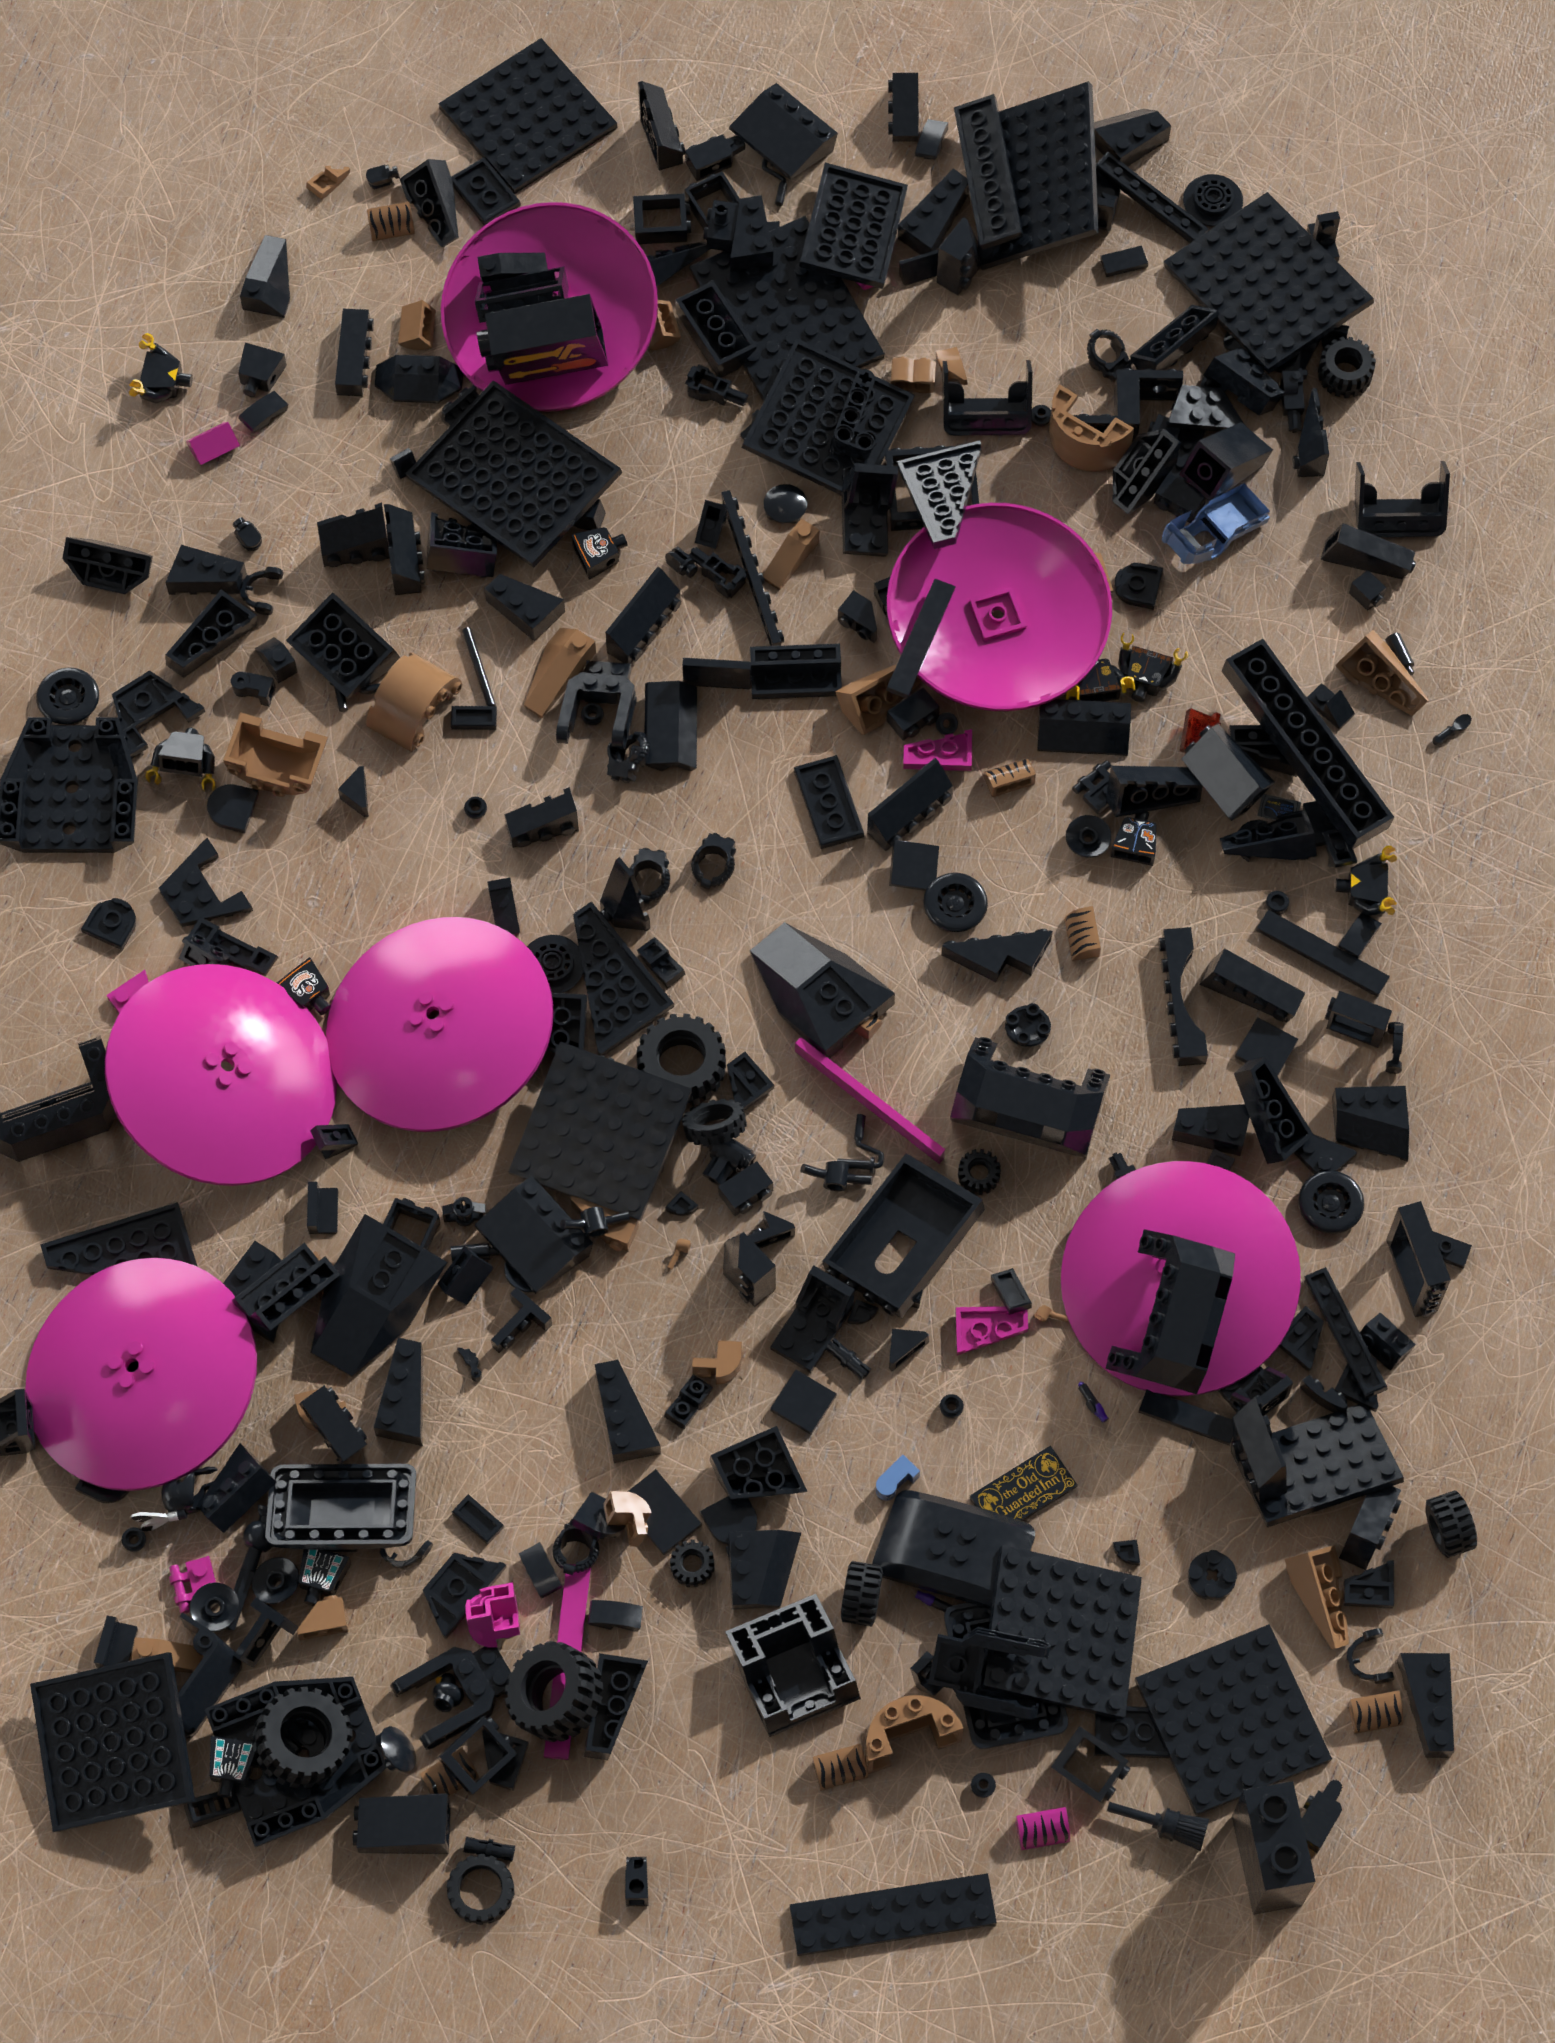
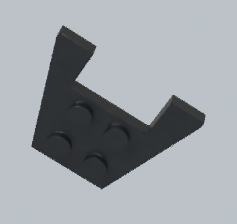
[112,670,205,759]
[158,838,253,927]

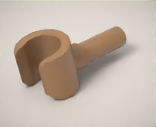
[667,1239,691,1270]
[1034,1305,1069,1322]

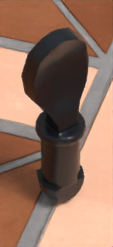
[1432,714,1472,746]

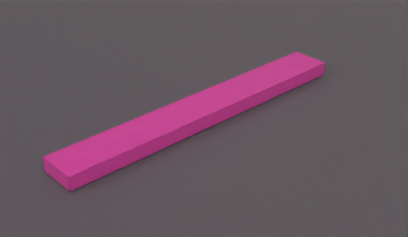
[795,1037,945,1164]
[544,1564,591,1760]

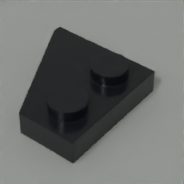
[727,1051,774,1111]
[1294,1135,1357,1174]

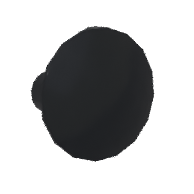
[764,484,807,524]
[1005,1003,1051,1047]
[376,1726,416,1772]

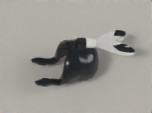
[131,1466,218,1532]

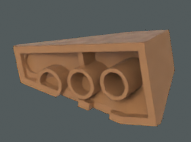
[524,628,596,718]
[1285,1545,1349,1649]

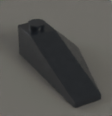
[400,159,459,247]
[1220,810,1317,860]

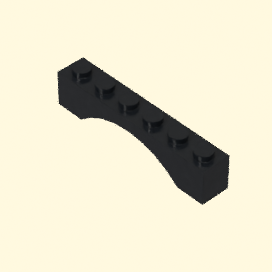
[1158,927,1208,1066]

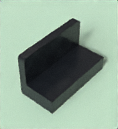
[307,1181,339,1234]
[437,1246,493,1305]
[94,1615,138,1668]

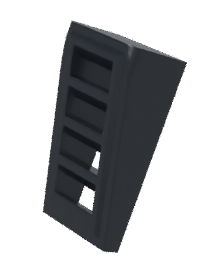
[184,1790,241,1829]

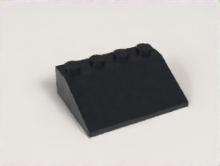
[729,83,838,180]
[286,592,400,699]
[475,1176,593,1294]

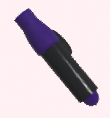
[1078,1382,1109,1423]
[915,1590,953,1612]

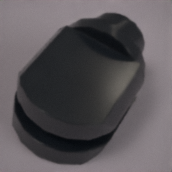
[366,164,400,190]
[232,517,262,551]
[665,546,698,578]

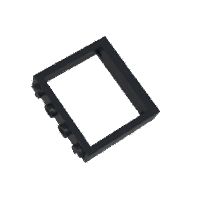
[475,266,569,323]
[885,444,979,531]
[1386,1201,1451,1318]

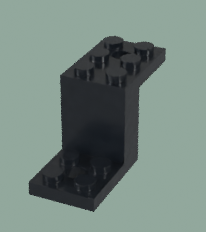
[1073,368,1183,442]

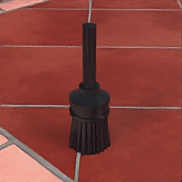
[1107,1802,1209,1851]

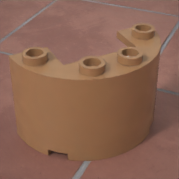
[1049,384,1134,472]
[366,652,463,752]
[223,712,328,797]
[865,1695,964,1774]

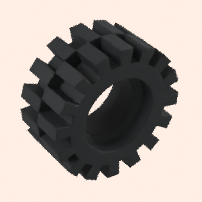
[958,1149,1001,1195]
[670,1540,714,1587]

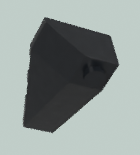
[240,235,290,318]
[646,241,710,286]
[1292,388,1329,478]
[600,857,650,931]

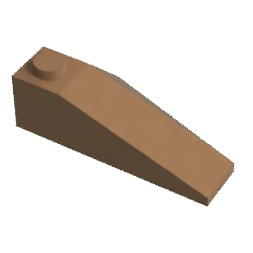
[1335,630,1429,716]
[835,664,922,735]

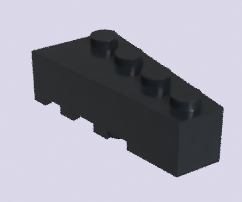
[897,168,969,255]
[165,590,257,678]
[1106,766,1203,817]
[1199,948,1305,1022]
[1234,1057,1314,1164]
[374,1337,423,1446]
[594,1360,661,1463]
[583,1653,648,1760]
[1396,1653,1454,1758]

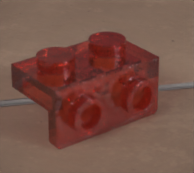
[1179,708,1221,754]

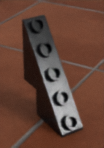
[941,929,1053,982]

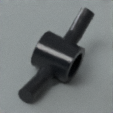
[800,1161,873,1191]
[560,1207,630,1238]

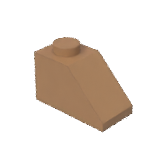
[297,1595,349,1640]

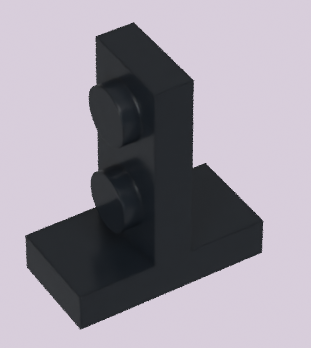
[1307,211,1340,262]
[487,877,520,934]
[491,1287,552,1353]
[234,1597,299,1668]

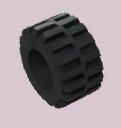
[1318,337,1376,398]
[1425,1490,1477,1558]
[841,1561,883,1627]

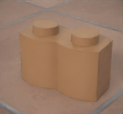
[890,356,936,393]

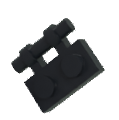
[1072,760,1112,815]

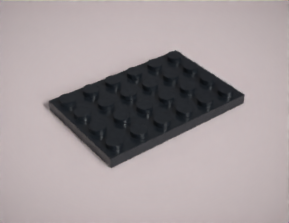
[799,162,908,289]
[1231,1404,1404,1528]

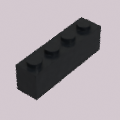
[335,308,374,397]

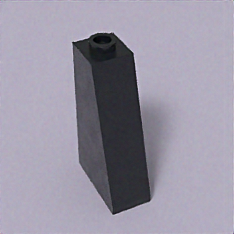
[1321,523,1416,579]

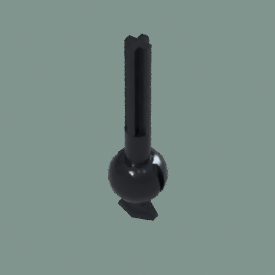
[225,1505,272,1631]

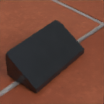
[899,249,939,286]

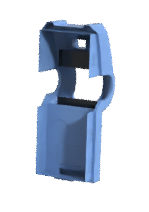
[1162,483,1270,564]

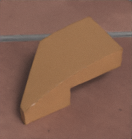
[306,166,350,200]
[936,347,968,385]

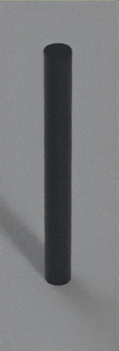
[462,627,496,706]

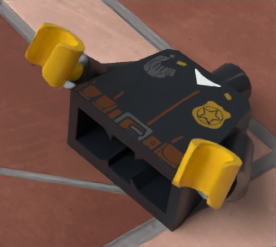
[1118,633,1188,702]
[1066,659,1135,702]

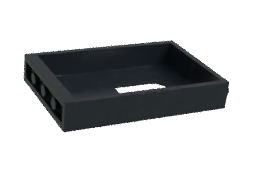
[822,1153,985,1319]

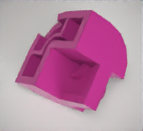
[465,1583,521,1647]

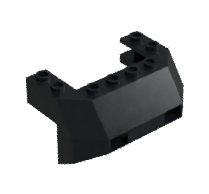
[0,1036,116,1162]
[950,1037,1110,1159]
[1105,1229,1235,1394]

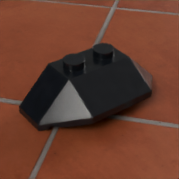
[375,355,463,403]
[1112,429,1181,514]
[62,537,153,594]

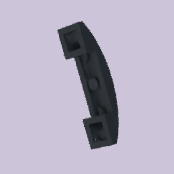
[189,917,278,976]

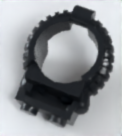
[1087,329,1133,381]
[607,731,650,783]
[691,833,736,889]
[629,848,670,904]
[552,1519,600,1576]

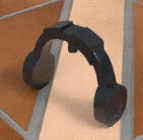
[240,567,284,615]
[1386,1022,1404,1074]
[380,1540,433,1568]
[1347,1628,1394,1684]

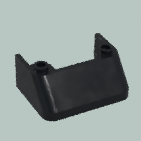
[942,360,1033,436]
[1354,461,1450,537]
[178,1612,242,1738]

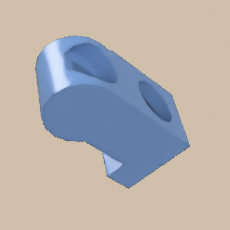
[875,1455,920,1501]

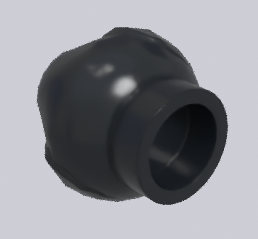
[432,1673,464,1712]

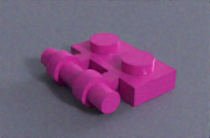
[169,1556,216,1614]

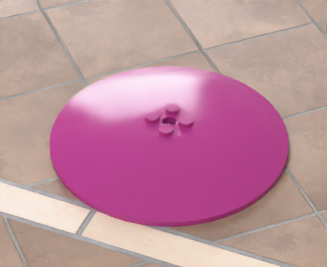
[441,202,658,412]
[887,503,1112,711]
[326,917,553,1132]
[105,964,337,1186]
[1061,1161,1301,1396]
[25,1258,257,1491]

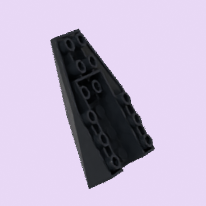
[750,922,895,1059]
[310,1214,447,1377]

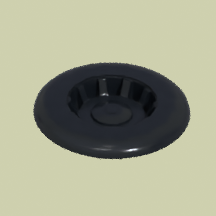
[1183,174,1243,226]
[36,667,99,724]
[923,872,988,932]
[527,935,583,993]
[1298,1171,1364,1234]

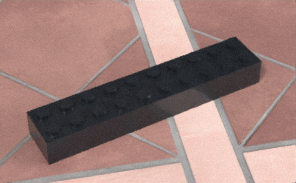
[1222,639,1394,850]

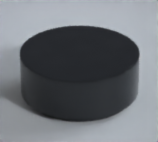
[1265,891,1289,915]

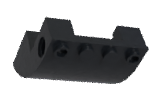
[725,1594,861,1737]

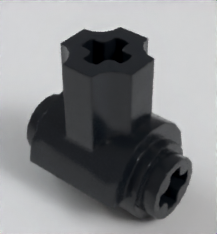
[702,1138,756,1186]

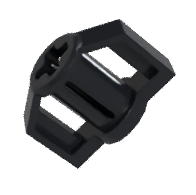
[442,1197,486,1227]

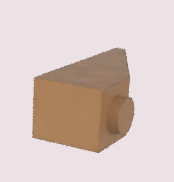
[763,518,820,590]
[570,1196,639,1251]
[132,1637,203,1673]

